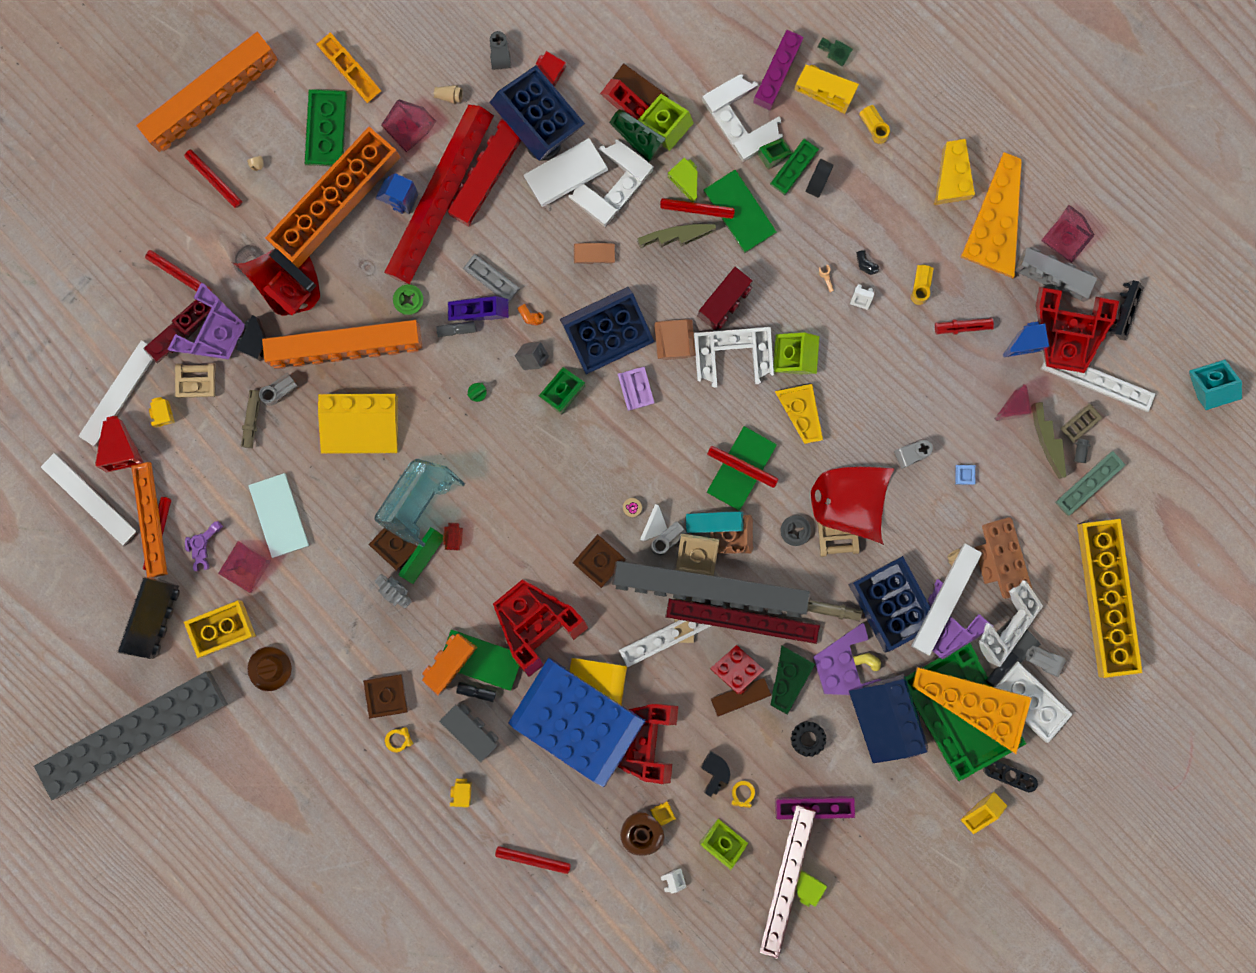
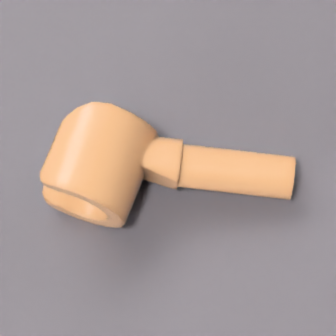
[819,264,834,292]

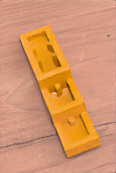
[316,32,381,103]

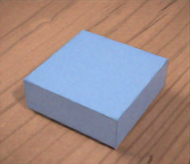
[955,465,975,485]

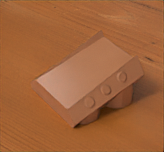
[654,319,696,360]
[710,515,754,554]

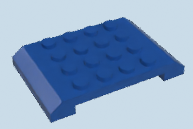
[508,658,646,787]

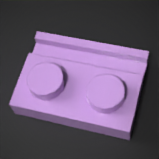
[618,367,654,411]

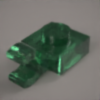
[817,38,853,67]

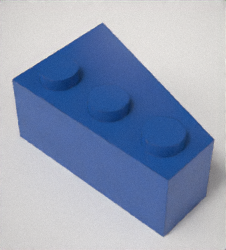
[375,173,419,214]

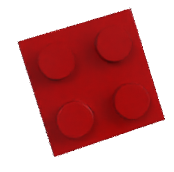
[263,268,311,316]

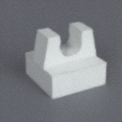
[850,284,874,310]
[661,868,686,894]

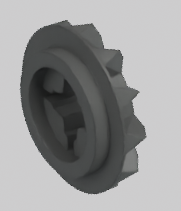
[780,515,811,546]

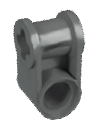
[490,31,511,70]

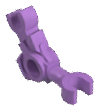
[185,521,223,571]

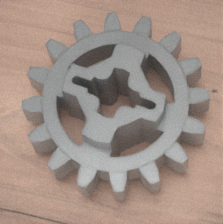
[375,574,412,608]

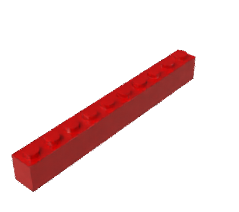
[448,51,566,227]
[384,104,494,285]

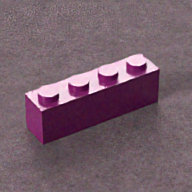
[753,29,804,110]
[775,796,855,820]

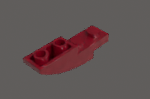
[143,300,211,364]

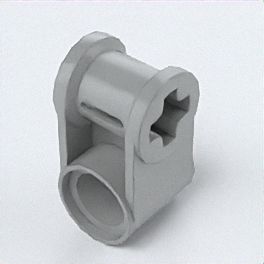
[894,440,933,469]

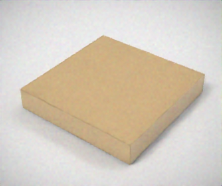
[676,533,719,576]

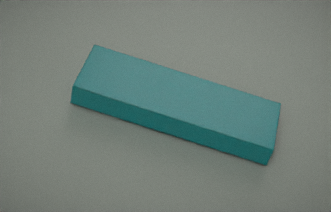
[686,512,744,533]

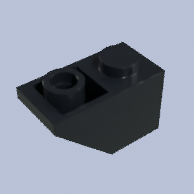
[236,315,266,361]

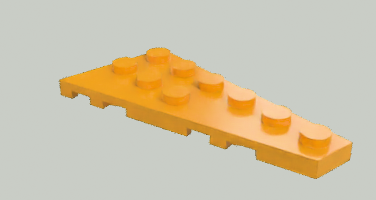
[961,152,1021,278]
[912,667,1031,754]

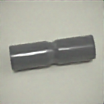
[436,321,476,337]

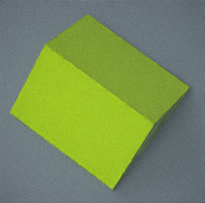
[700,819,748,870]

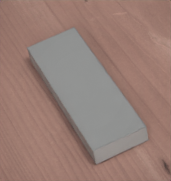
[463,253,520,304]

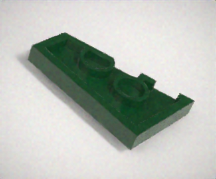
[609,109,666,163]
[770,645,816,715]

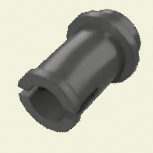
[1074,439,1091,463]

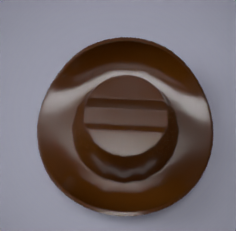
[247,647,292,691]
[620,812,664,856]

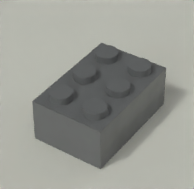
[439,703,500,763]

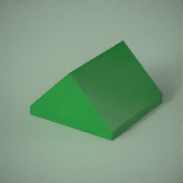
[539,367,586,415]

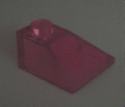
[381,99,436,152]
[1041,205,1095,263]
[218,541,271,593]

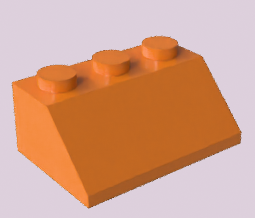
[422,633,477,695]

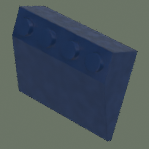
[489,65,585,161]
[560,287,654,374]
[848,556,931,653]
[849,674,928,763]

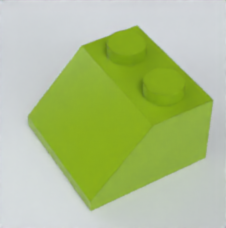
[638,94,694,151]
[773,333,820,375]

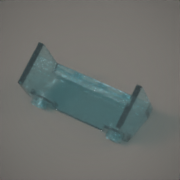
[375,459,465,547]

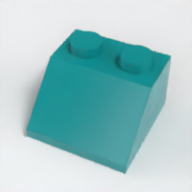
[1189,360,1242,410]

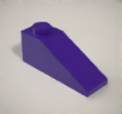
[448,296,509,321]

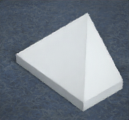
[640,504,667,542]

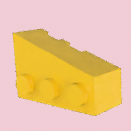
[794,65,859,114]
[934,139,975,205]

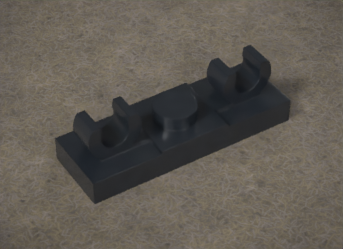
[1108,280,1144,341]

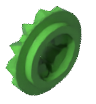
[393,284,423,315]

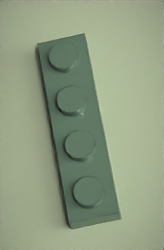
[1055,451,1125,516]

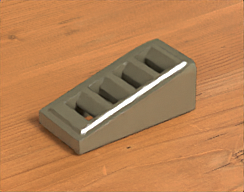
[1060,403,1103,443]

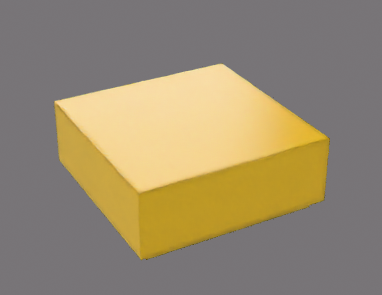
[650,801,676,826]

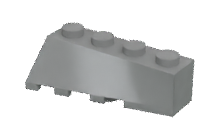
[1015,247,1097,302]

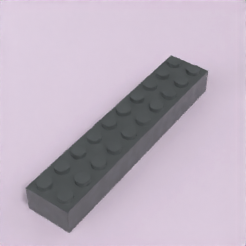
[612,561,810,618]
[33,671,228,800]

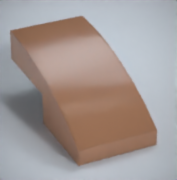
[574,243,615,264]

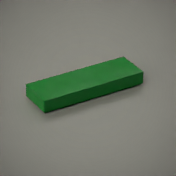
[770,138,819,195]
[398,527,445,584]

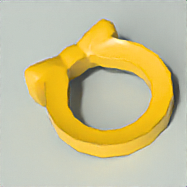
[385,727,413,753]
[731,781,755,808]

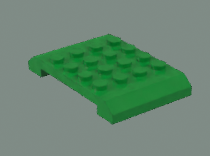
[905,643,1026,782]

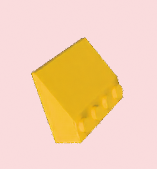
[318,394,398,454]

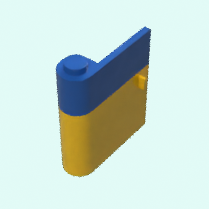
[570,658,627,706]

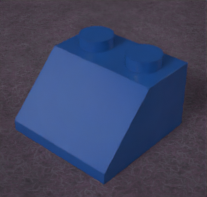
[1003,322,1049,358]

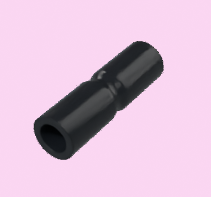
[985,652,1019,687]
[456,682,496,703]

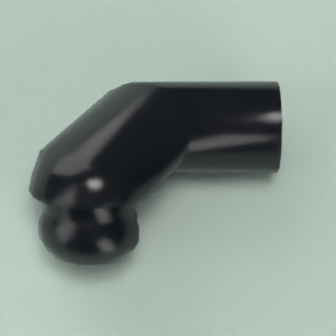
[856,250,879,275]

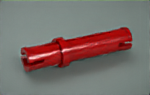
[935,318,994,335]

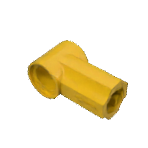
[859,105,890,144]
[911,265,934,305]

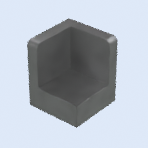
[515,342,549,370]

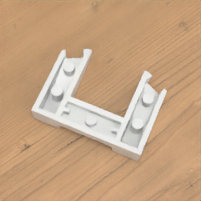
[702,74,783,162]
[569,140,653,227]
[694,327,774,388]
[979,580,1043,667]

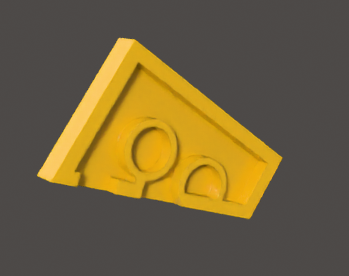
[774,384,823,444]

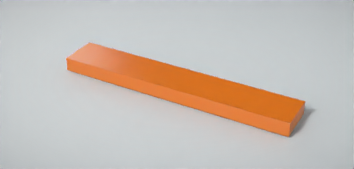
[131,462,168,578]

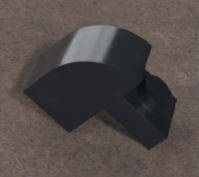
[700,751,730,797]

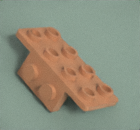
[974,517,1032,599]

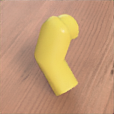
[853,653,881,671]

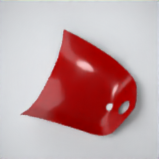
[232,249,320,316]
[811,467,894,545]

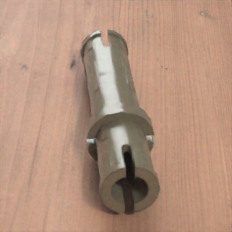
[240,390,260,449]
[807,600,862,622]

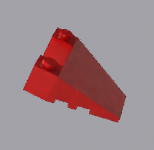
[1036,287,1119,373]
[493,579,588,677]
[618,704,678,784]

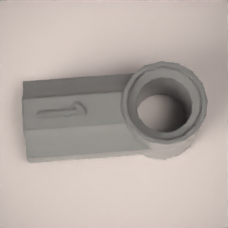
[259,373,298,406]
[651,521,687,555]
[1026,646,1066,677]

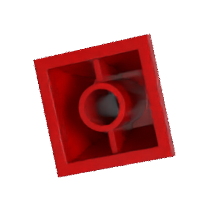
[95,416,144,472]

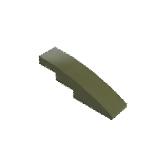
[637,224,716,249]
[1031,402,1066,479]

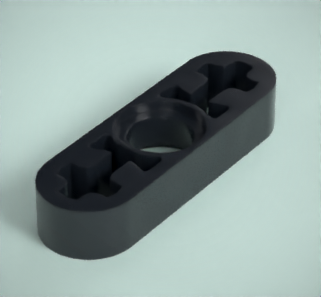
[269,248,316,293]
[983,761,1038,793]

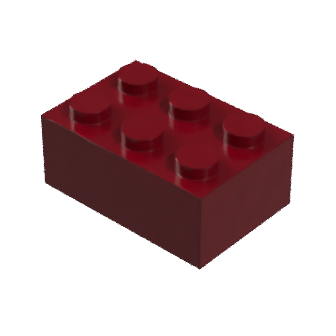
[697,266,753,331]

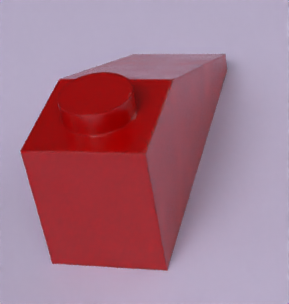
[600,79,649,120]

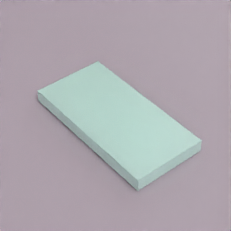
[248,473,309,558]

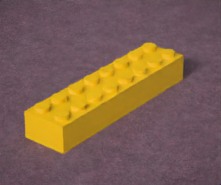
[1077,519,1143,678]

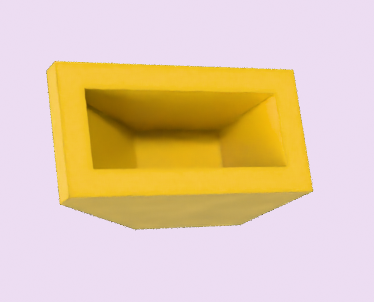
[961,792,1007,834]

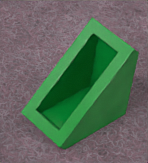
[758,138,792,170]

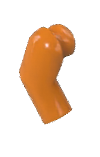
[517,304,544,326]

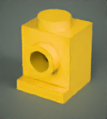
[149,397,175,428]
[449,778,472,807]

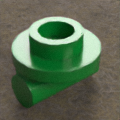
[467,383,487,402]

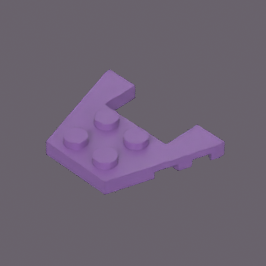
[167,283,245,359]
[928,579,994,659]
[813,623,881,695]

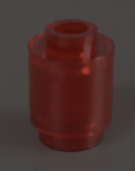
[443,523,463,551]

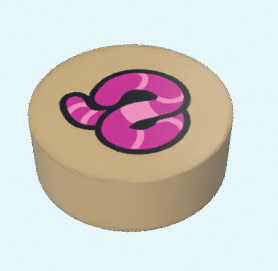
[623,498,642,517]

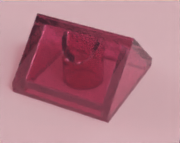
[994,384,1031,421]

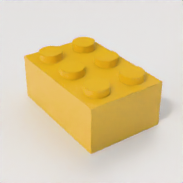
[184,600,256,658]

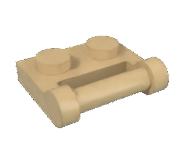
[175,363,216,398]
[818,523,859,557]

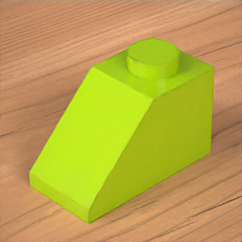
[667,158,697,203]
[796,870,827,907]

